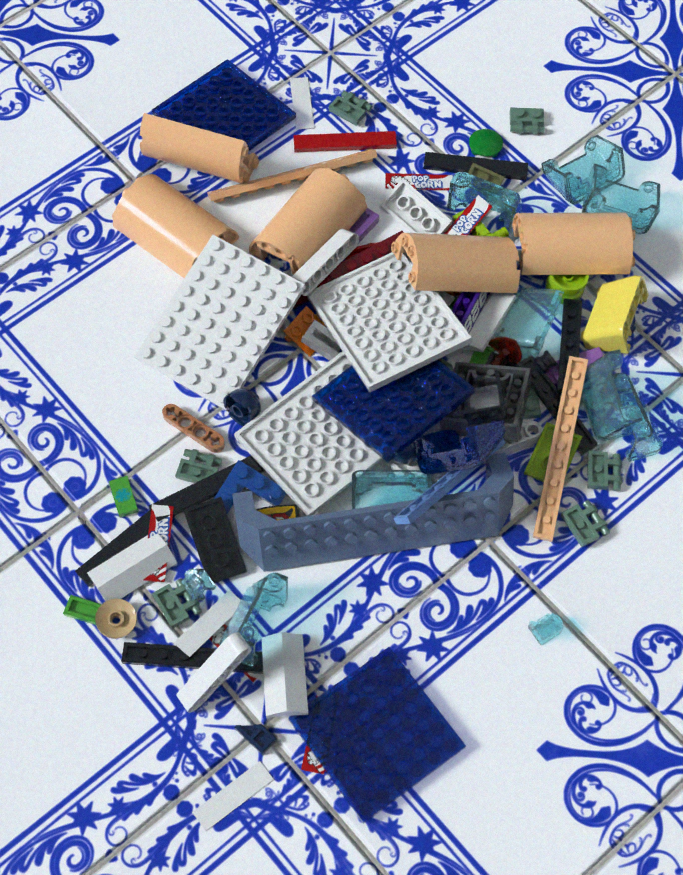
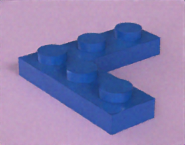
[214,460,287,514]

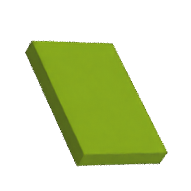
[524,422,582,482]

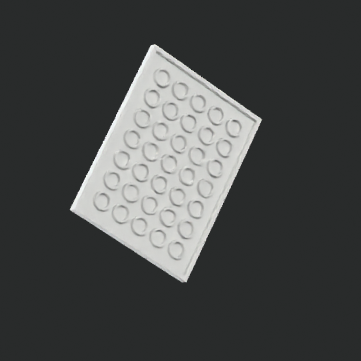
[134,235,306,411]
[307,253,472,392]
[234,351,426,516]

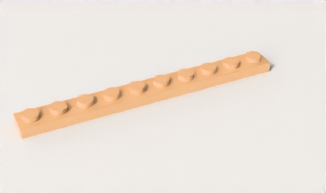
[207,149,377,203]
[533,356,588,542]

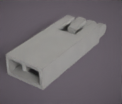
[301,320,341,361]

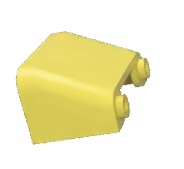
[581,275,649,354]

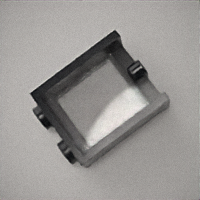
[460,370,507,426]

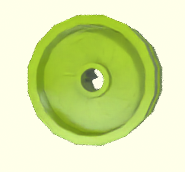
[545,275,589,304]

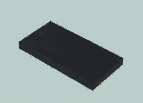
[183,497,247,585]

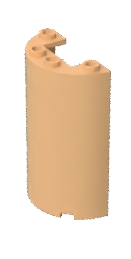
[140,113,259,184]
[249,168,368,275]
[112,174,239,278]
[512,212,636,275]
[391,233,520,293]

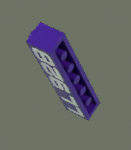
[451,292,490,333]

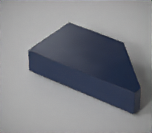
[234,724,277,756]

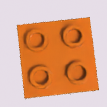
[283,306,326,357]

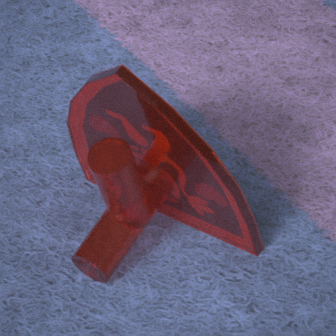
[488,336,522,365]

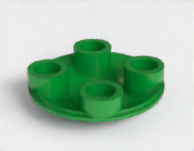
[469,129,503,157]

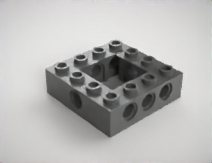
[440,362,532,442]

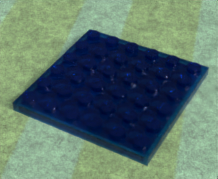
[152,59,296,152]
[312,360,475,463]
[288,647,466,824]

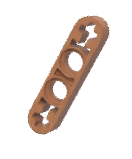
[162,404,225,453]

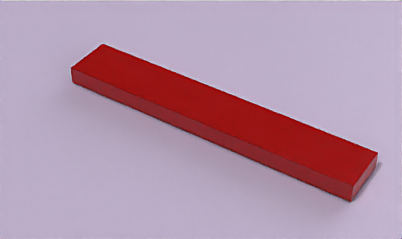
[293,131,397,152]

